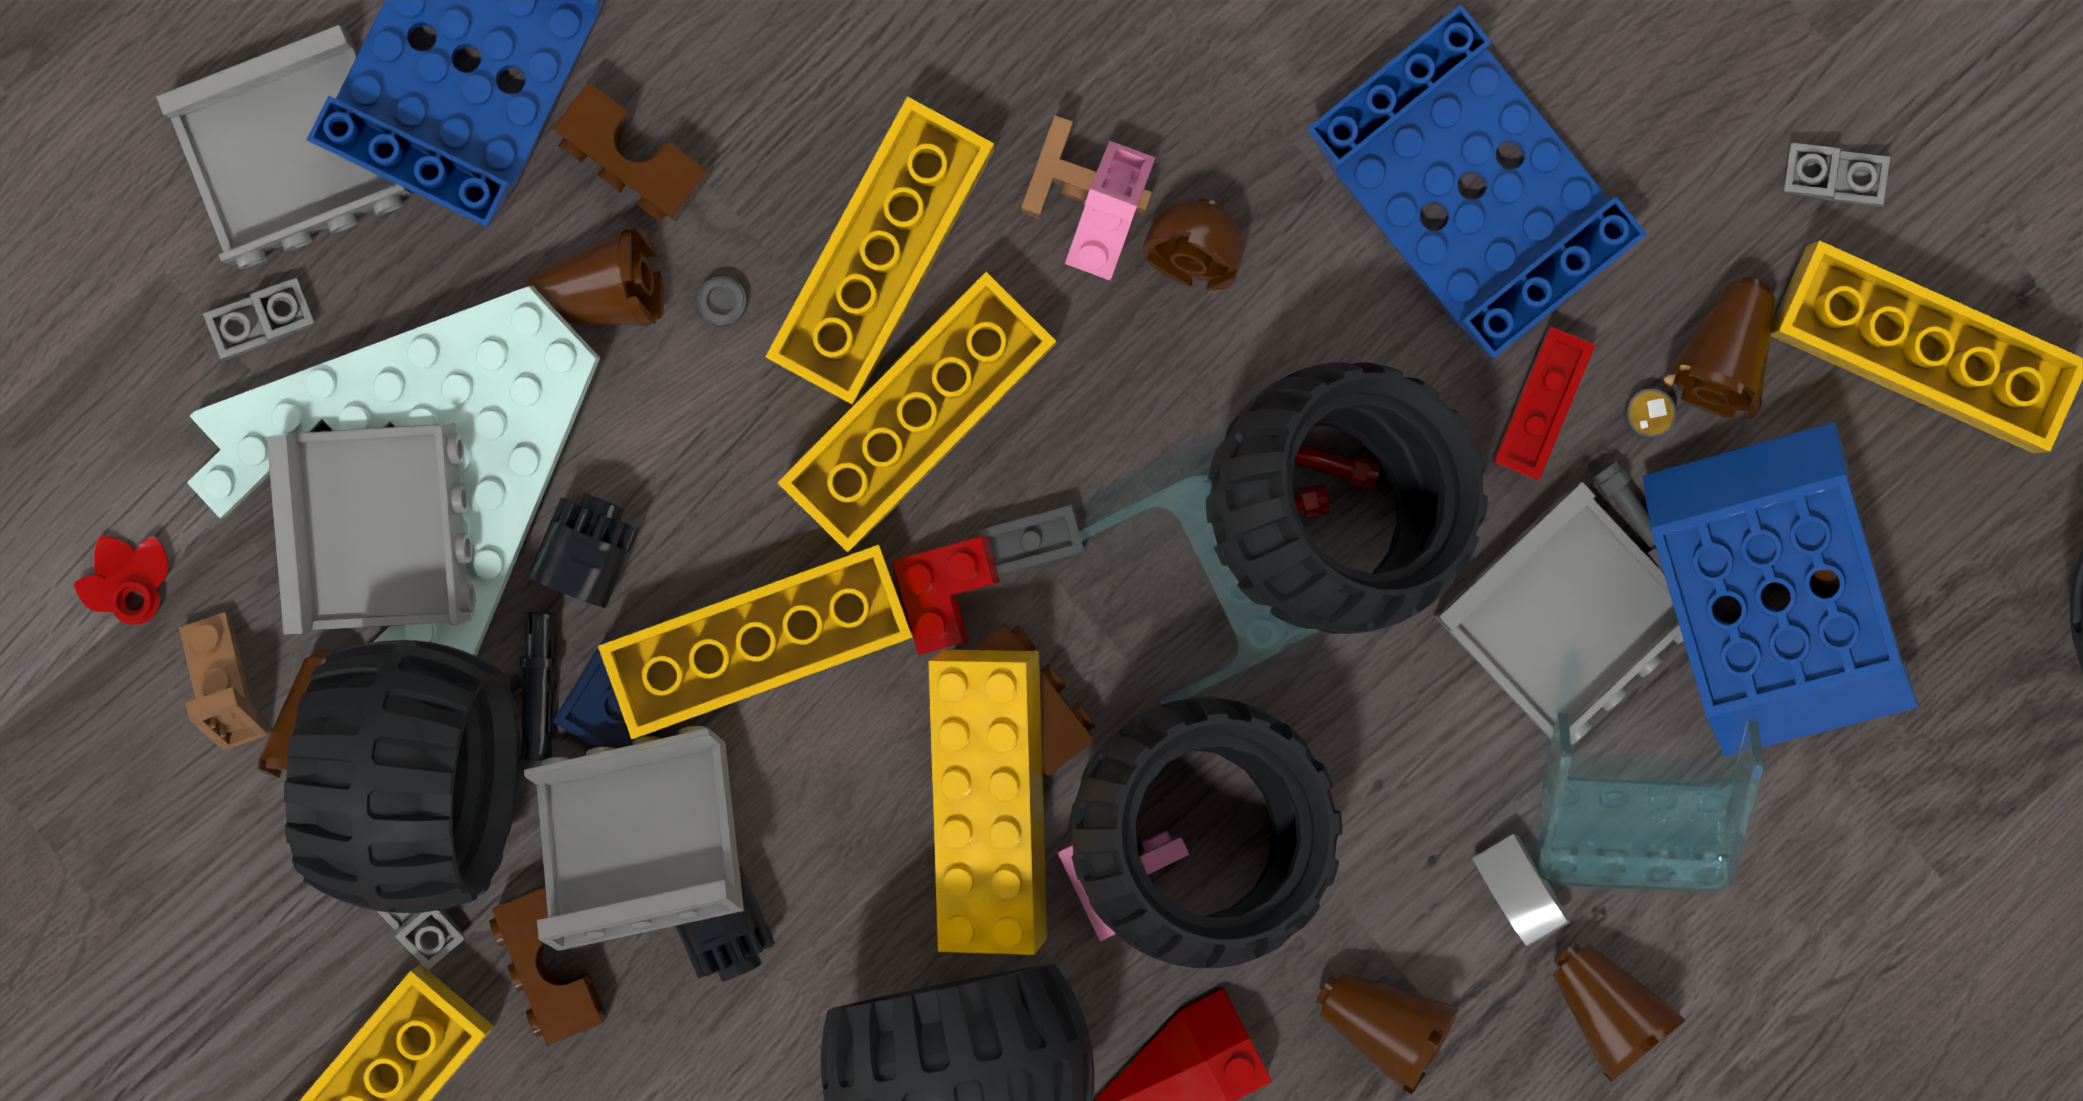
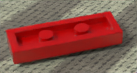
[1492,326,1596,481]

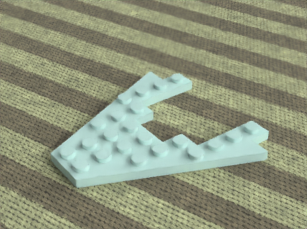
[187,286,600,656]

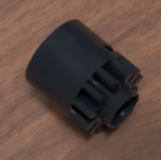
[528,493,639,608]
[675,865,775,982]

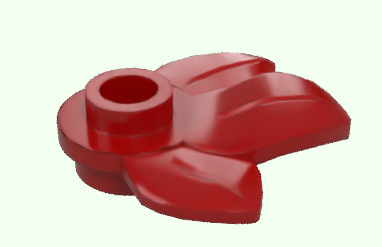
[73,536,169,625]

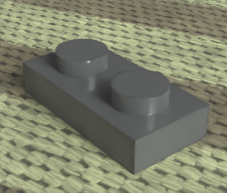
[977,505,1085,575]

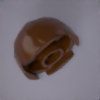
[1143,198,1243,291]

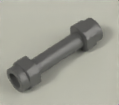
[1592,461,1663,572]

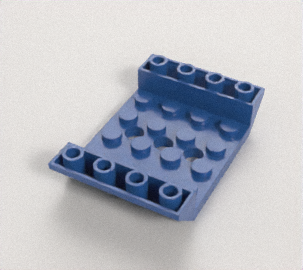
[306,0,605,228]
[1307,5,1647,359]
[1642,421,1919,757]

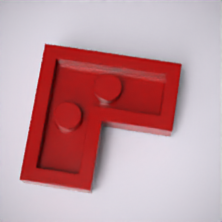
[892,535,1000,655]

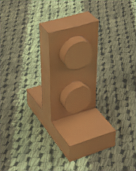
[1021,115,1152,219]
[179,612,269,750]

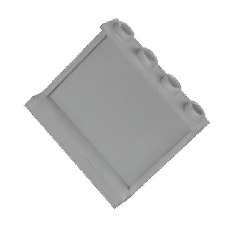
[156,25,413,269]
[267,423,476,635]
[1434,482,1684,746]
[524,726,744,951]

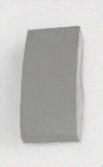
[1784,143,1890,207]
[203,278,314,362]
[1472,834,1570,947]
[377,909,465,970]

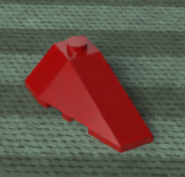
[1093,987,1272,1101]

